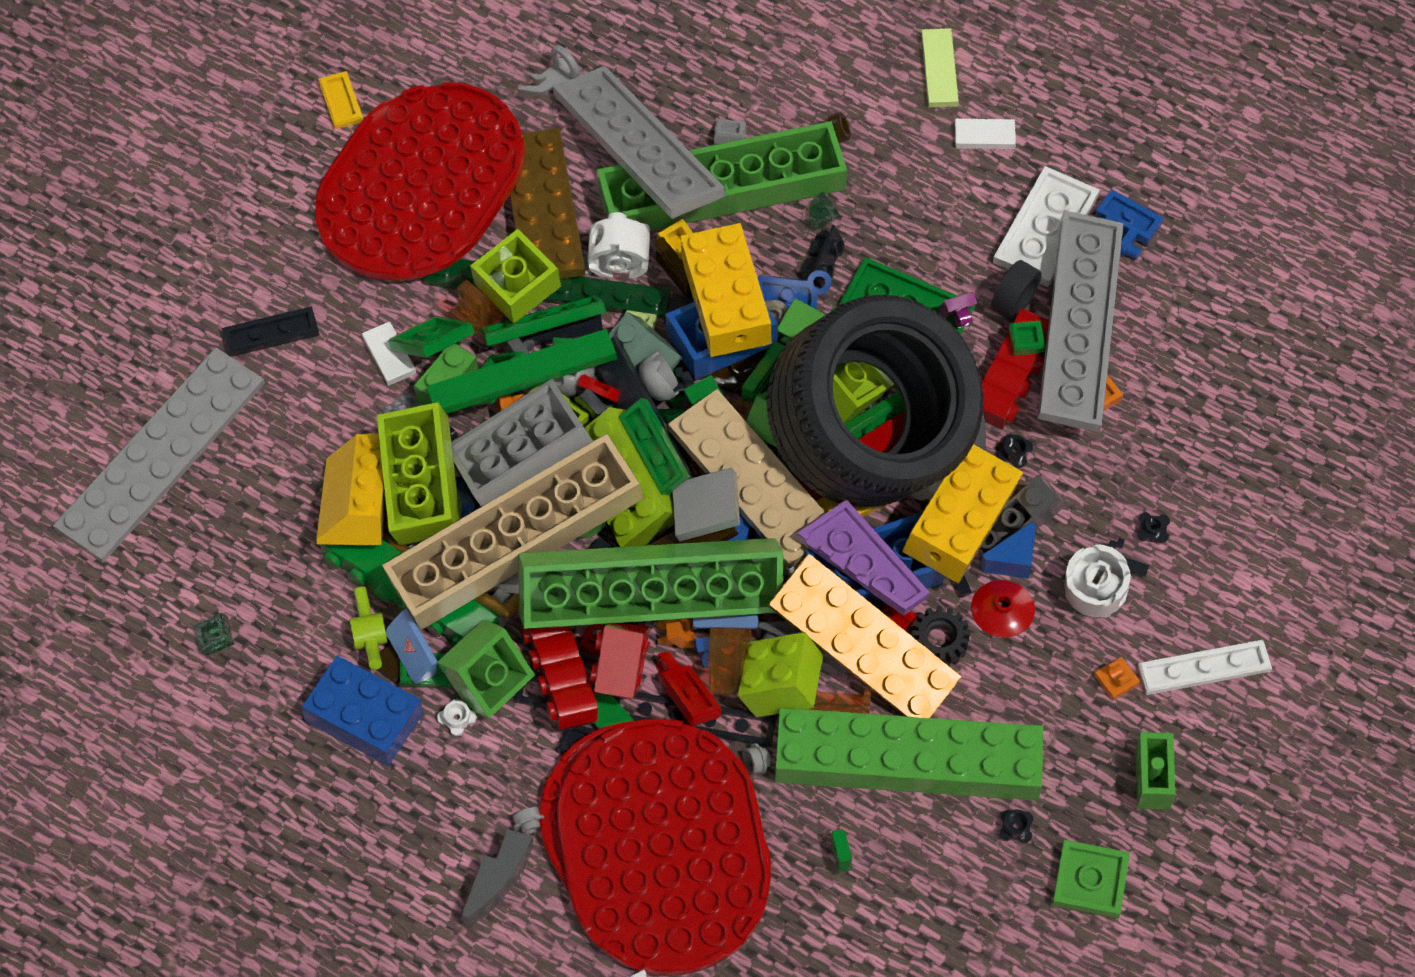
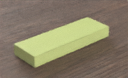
[922,29,959,107]

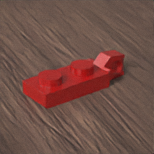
[655,651,721,726]

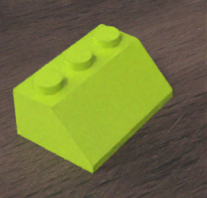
[779,355,894,424]

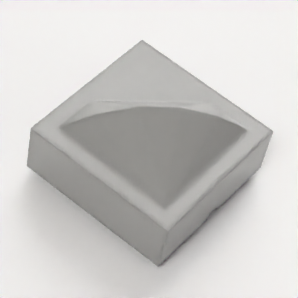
[714,119,746,144]

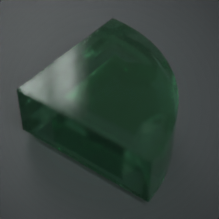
[809,192,839,232]

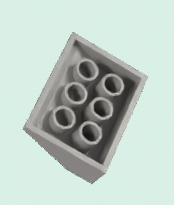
[451,379,593,507]

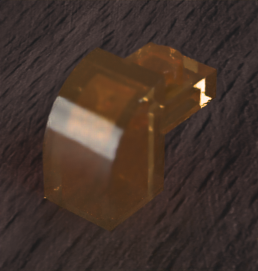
[451,280,505,335]

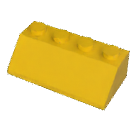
[316,433,386,545]

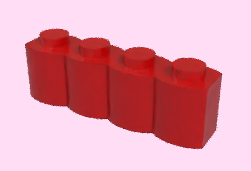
[981,308,1049,430]
[520,625,598,730]

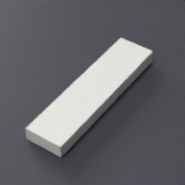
[1138,640,1272,695]

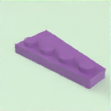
[796,499,930,615]

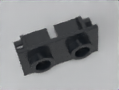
[799,225,844,288]

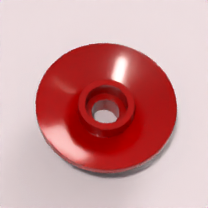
[971,580,1035,638]

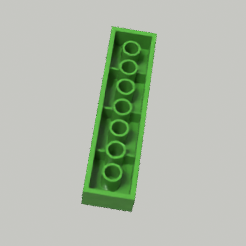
[597,121,847,231]
[518,538,783,629]
[775,708,1043,801]

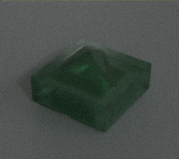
[195,613,234,656]

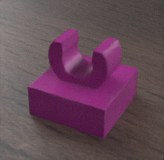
[938,292,977,329]

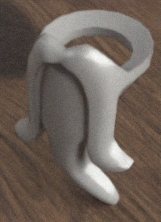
[518,45,582,101]

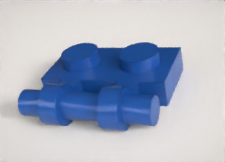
[1095,189,1164,260]

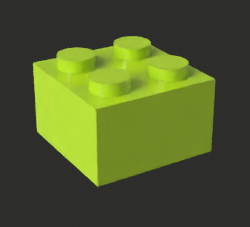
[470,229,561,323]
[738,632,823,717]

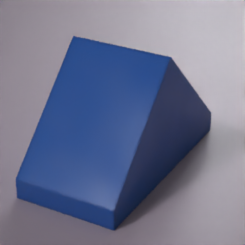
[980,522,1036,579]

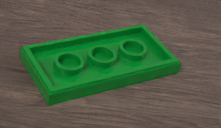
[839,257,976,336]

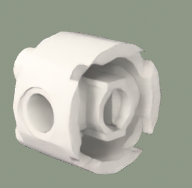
[588,212,650,279]
[1064,544,1131,618]

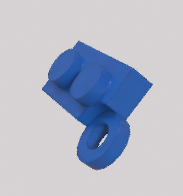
[758,270,832,309]

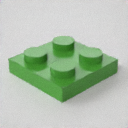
[1052,840,1130,919]

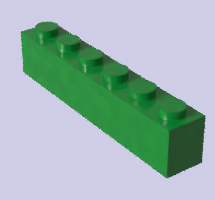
[321,540,498,647]

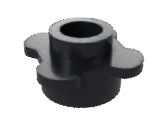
[997,434,1033,468]
[1137,512,1170,543]
[999,809,1034,843]

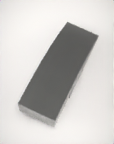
[462,829,534,928]

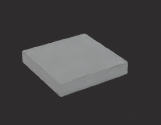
[673,467,740,541]

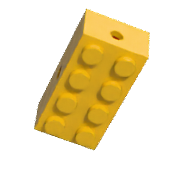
[680,223,772,357]
[902,444,1023,584]

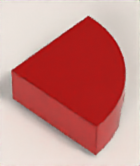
[577,374,621,403]

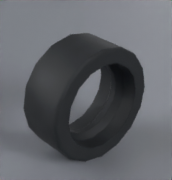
[991,260,1042,321]

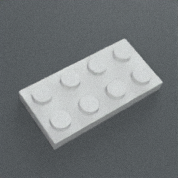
[993,166,1100,287]

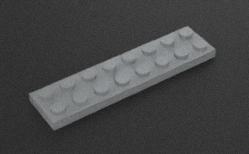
[553,66,725,219]
[1037,210,1123,432]
[53,348,265,563]

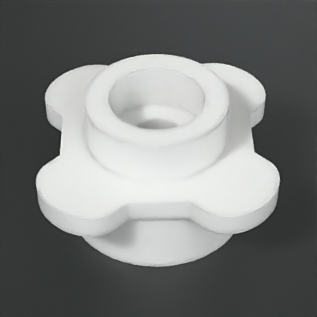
[437,699,477,736]

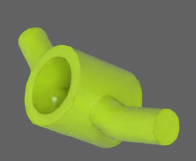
[350,587,388,670]

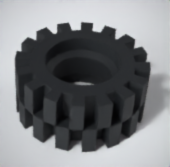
[911,606,970,666]

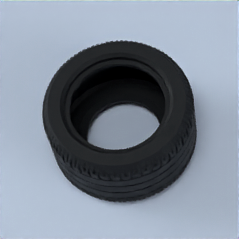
[766,295,984,507]

